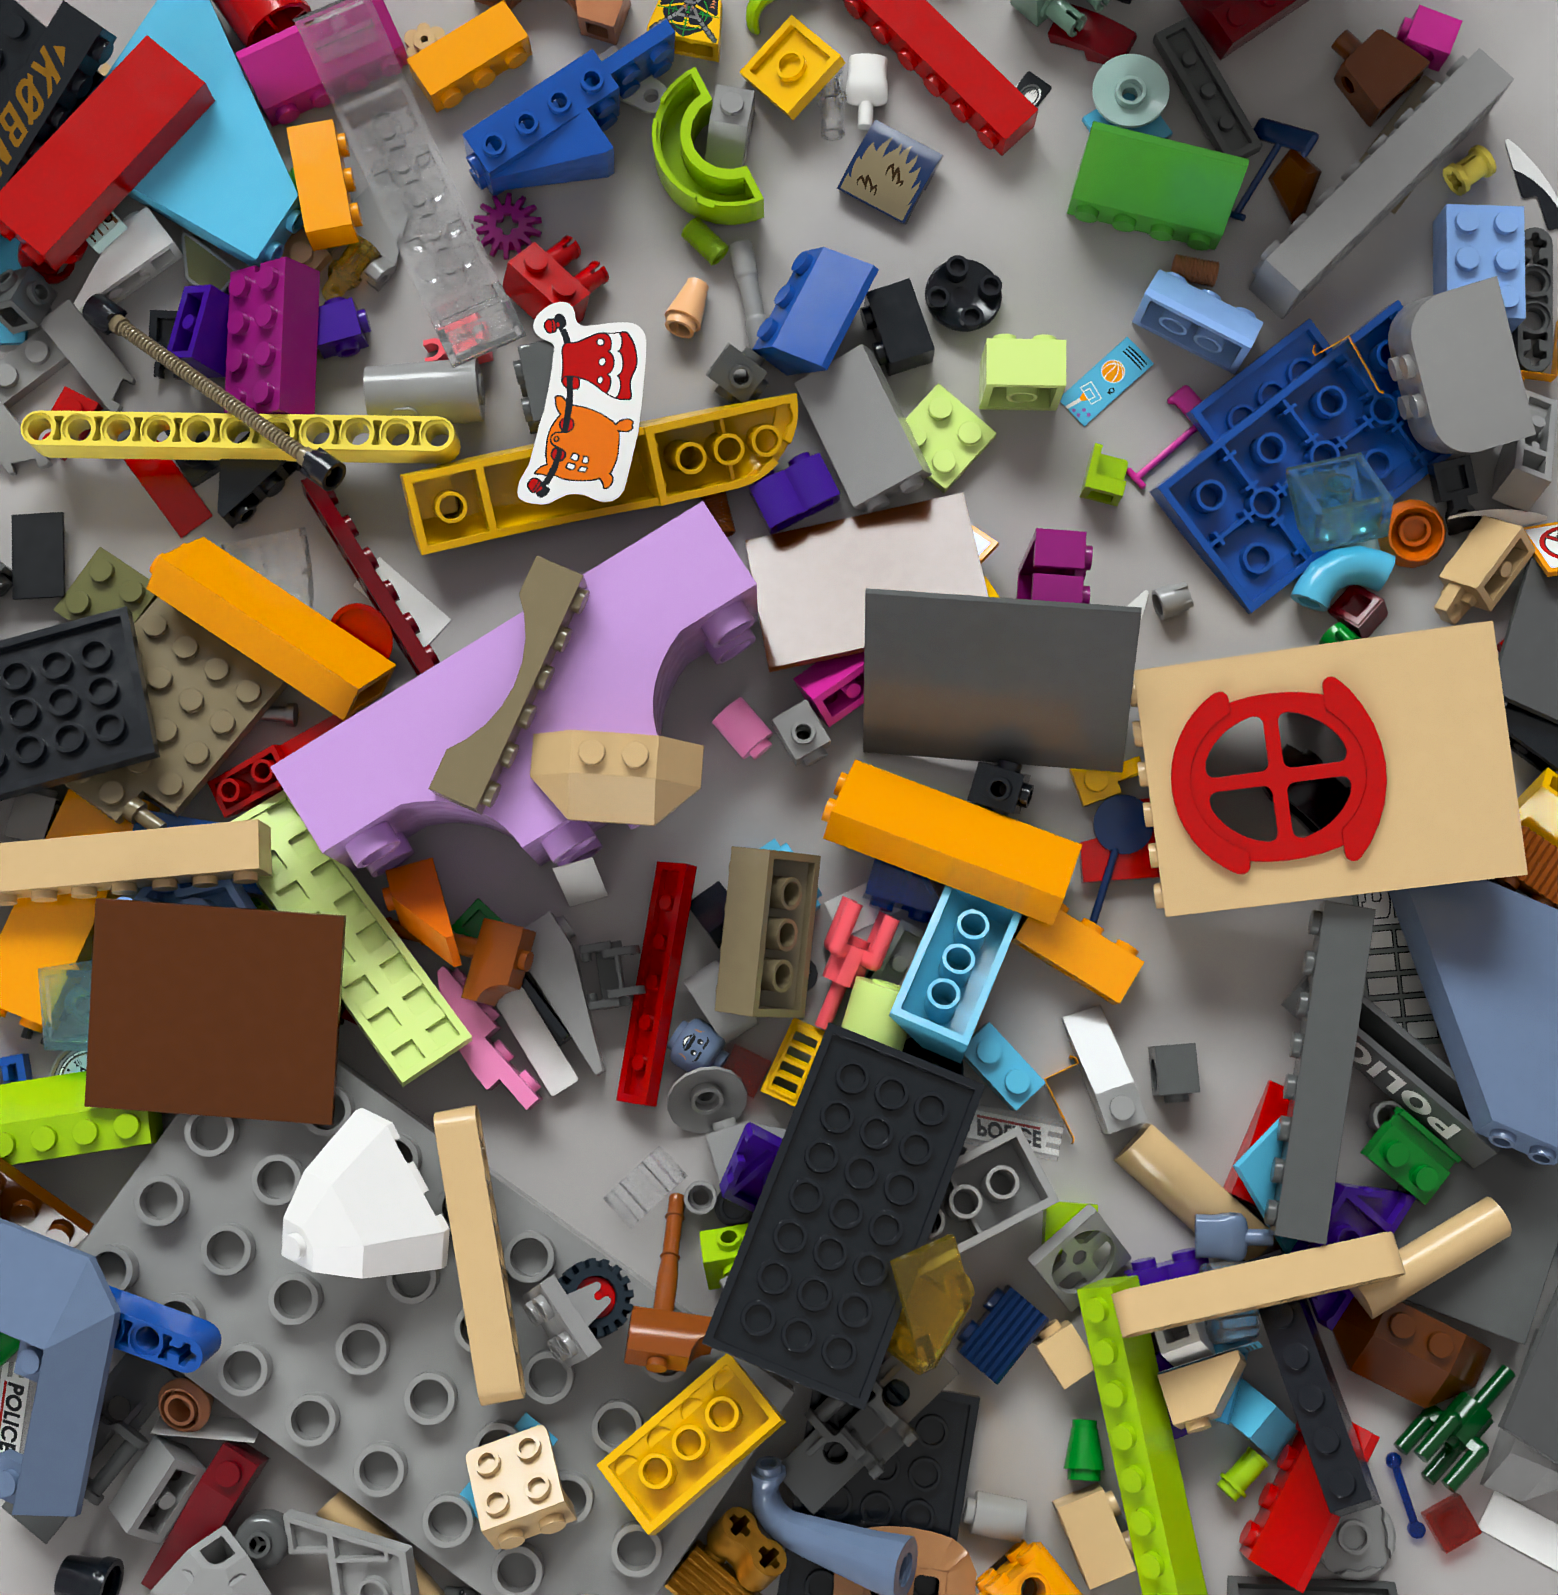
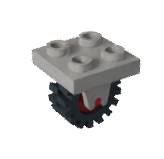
[522,1258,634,1367]

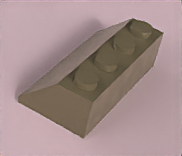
[715,846,821,1018]

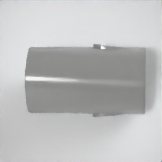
[364,357,485,424]

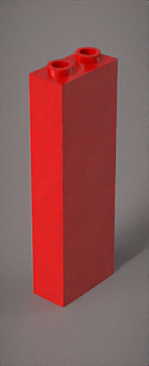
[0,35,215,271]

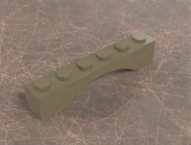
[428,555,590,815]

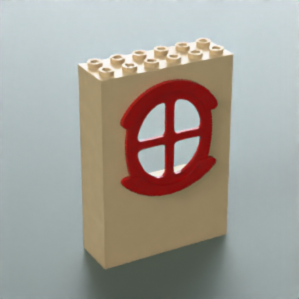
[1130,620,1528,917]

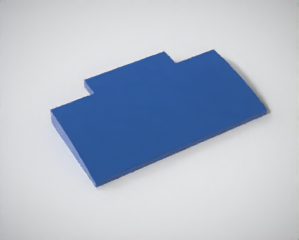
[1149,300,1453,614]

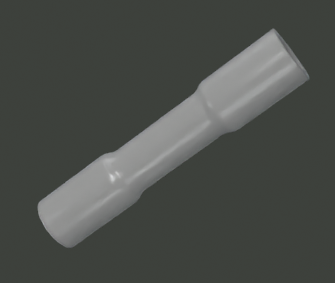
[729,240,767,356]

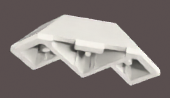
[281,1108,450,1279]

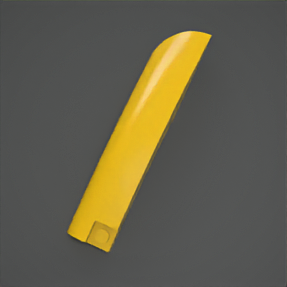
[400,393,798,555]

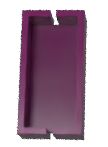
[224,256,320,414]
[1016,528,1093,604]

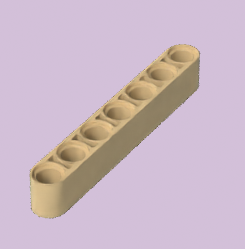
[433,1105,525,1406]
[1111,1231,1406,1338]

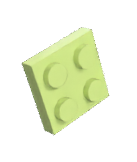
[906,383,997,494]

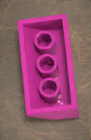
[236,0,408,127]

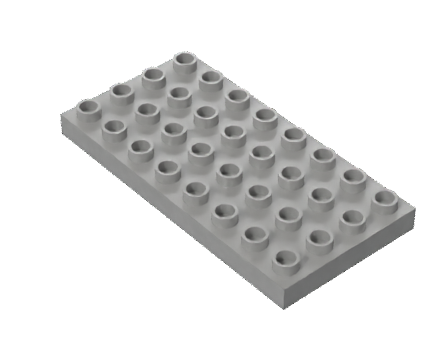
[78,1059,794,1595]

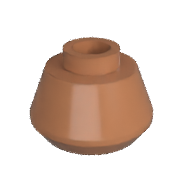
[158,1377,214,1432]

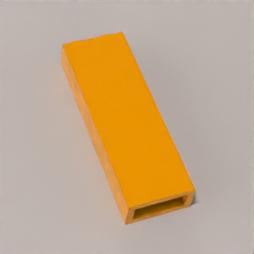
[146,537,396,721]
[821,759,1082,926]
[0,789,160,1033]

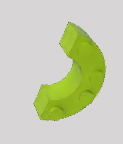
[652,67,764,225]

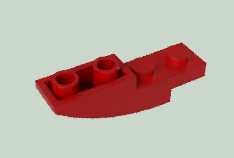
[207,713,356,818]

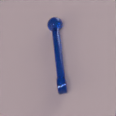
[1385,1452,1426,1539]

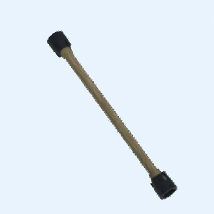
[82,294,346,491]

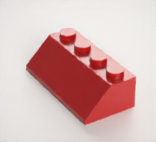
[1239,1421,1380,1593]

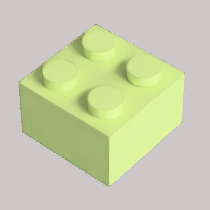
[979,334,1066,411]

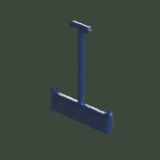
[1230,117,1319,222]

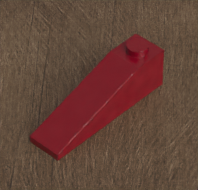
[141,1441,270,1590]

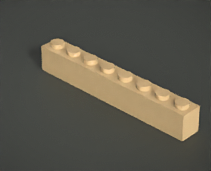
[0,819,272,906]

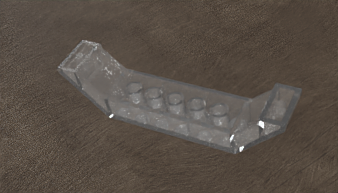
[293,0,526,368]

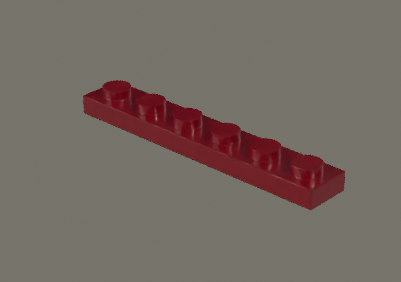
[301,478,440,676]

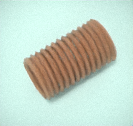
[1171,254,1220,287]

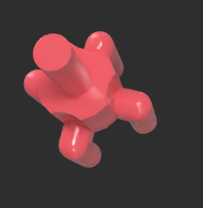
[815,896,900,1030]

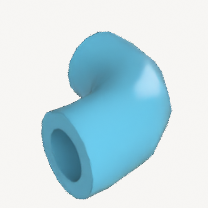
[1290,546,1396,612]

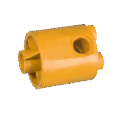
[975,1539,1083,1595]

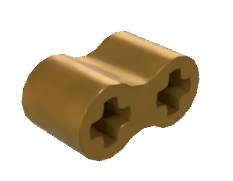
[707,1507,787,1592]

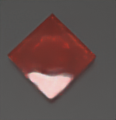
[723,1044,771,1098]
[1421,1493,1482,1554]

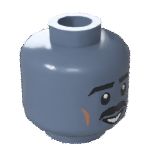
[667,1018,730,1072]

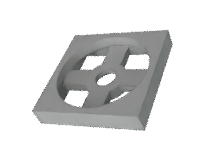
[1027,1204,1132,1312]

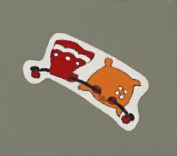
[517,302,646,505]

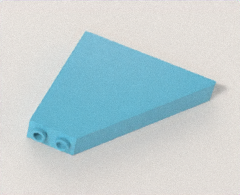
[100,0,303,267]

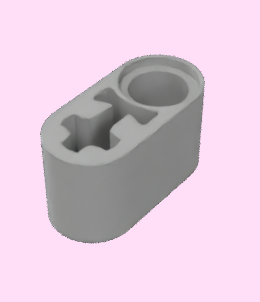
[683,959,758,1045]

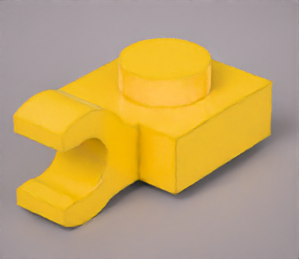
[1069,756,1142,807]

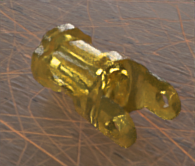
[322,235,380,301]

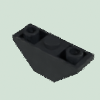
[217,432,314,529]

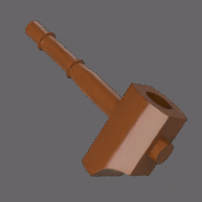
[386,917,536,1007]
[624,1193,712,1373]

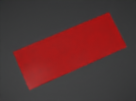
[124,440,213,538]

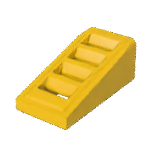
[760,1018,825,1107]

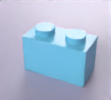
[963,1022,1046,1111]

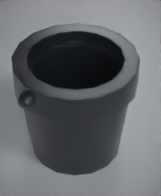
[54,1555,124,1595]

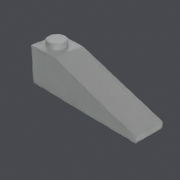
[524,911,606,1075]

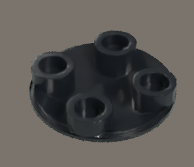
[925,255,1002,332]

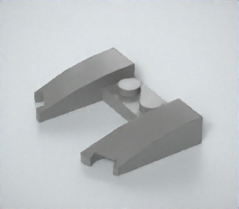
[0,299,136,476]

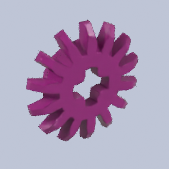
[473,193,542,260]

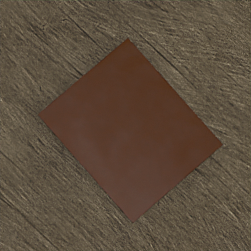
[84,898,346,1125]

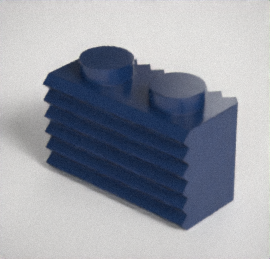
[956,1284,1050,1385]

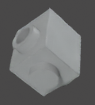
[772,699,831,767]

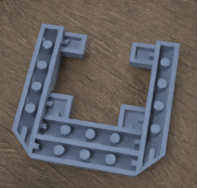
[0,1218,121,1517]

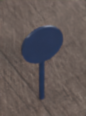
[1090,795,1153,924]

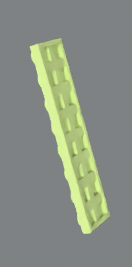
[231,790,472,1087]

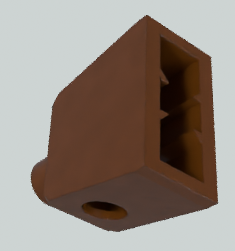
[1331,29,1430,127]

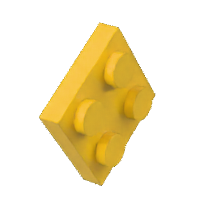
[739,14,845,121]

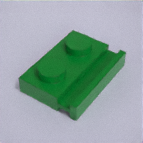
[1360,1106,1462,1205]

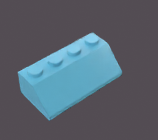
[889,885,1022,1064]

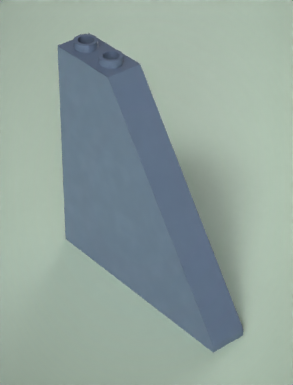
[1388,880,1558,1165]

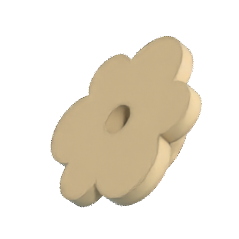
[404,23,446,57]

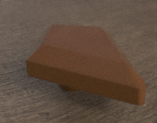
[1268,149,1322,224]

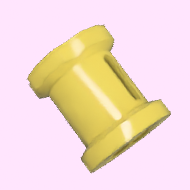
[1443,145,1496,196]

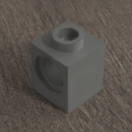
[1148,1043,1200,1103]

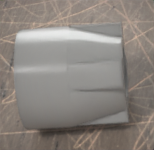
[1152,582,1194,620]
[1366,1101,1403,1131]
[684,1181,717,1215]

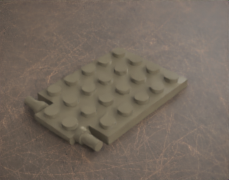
[64,597,289,829]

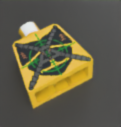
[647,0,722,62]

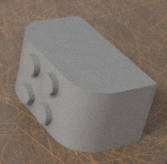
[1388,276,1536,454]

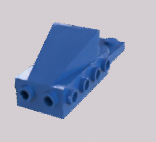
[462,19,675,196]

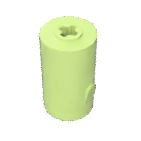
[841,976,908,1051]

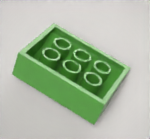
[1067,121,1250,251]

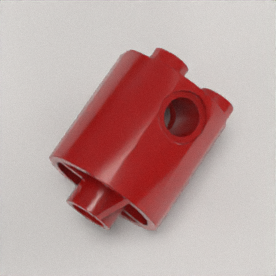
[212,0,313,48]

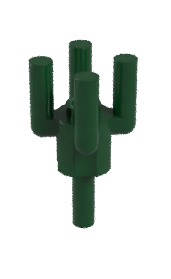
[1393,1365,1516,1493]

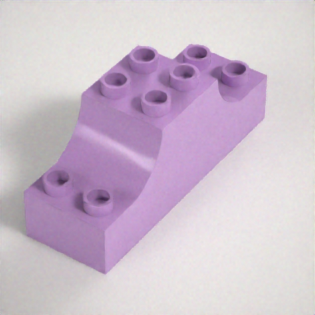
[270,501,758,877]

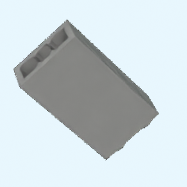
[794,344,932,513]

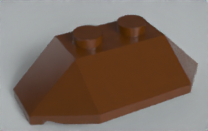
[1332,1296,1492,1408]

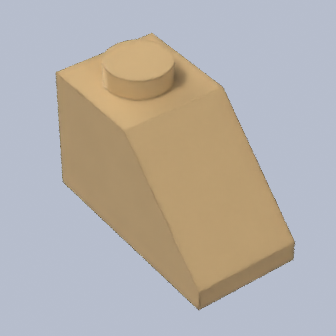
[1157,1350,1247,1434]

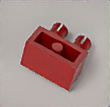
[501,235,609,323]

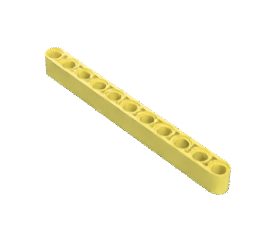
[20,410,461,464]

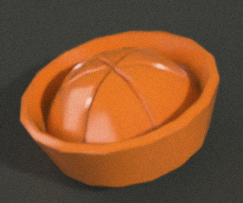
[1377,499,1447,568]

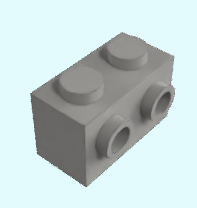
[108,1434,206,1544]

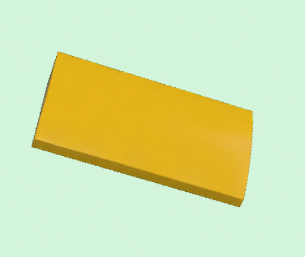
[597,1354,787,1535]

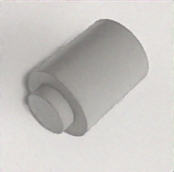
[963,1490,1027,1543]

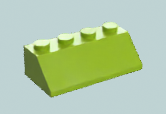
[0,1071,164,1165]

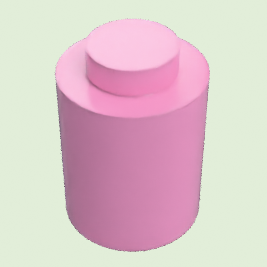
[712,697,773,760]

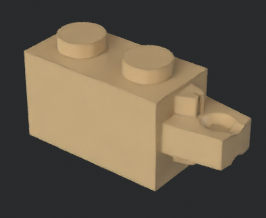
[1434,516,1536,625]

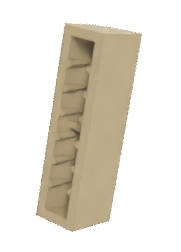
[1114,1123,1275,1266]

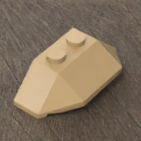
[530,730,704,826]

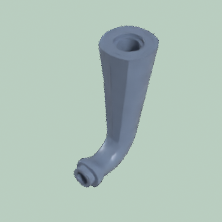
[751,1456,918,1595]

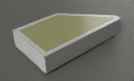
[181,230,237,294]

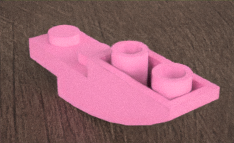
[437,966,543,1110]

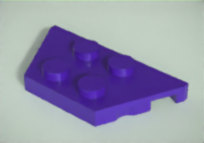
[719,1122,782,1212]
[1291,1182,1416,1331]

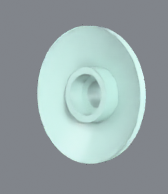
[1092,54,1170,128]

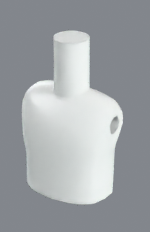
[845,53,888,130]

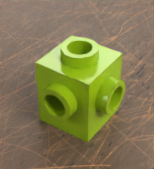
[699,1223,748,1290]

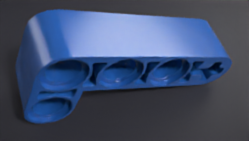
[109,1286,222,1373]

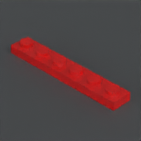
[616,861,697,1107]

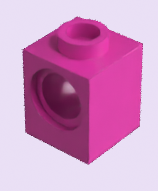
[1396,5,1462,72]

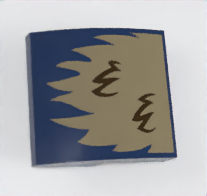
[837,119,944,225]

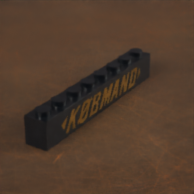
[0,0,117,190]

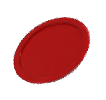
[331,603,393,659]

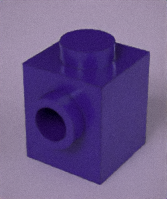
[317,297,372,359]

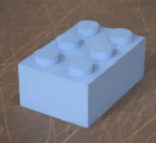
[1433,204,1526,334]

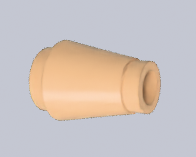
[664,277,709,338]

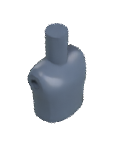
[1195,1212,1273,1262]

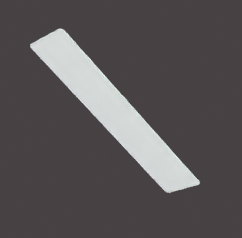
[496,986,578,1096]

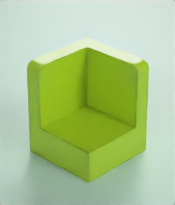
[1079,443,1128,506]

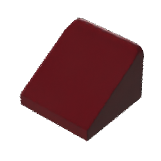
[1328,585,1388,639]

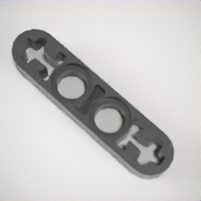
[1512,227,1553,373]

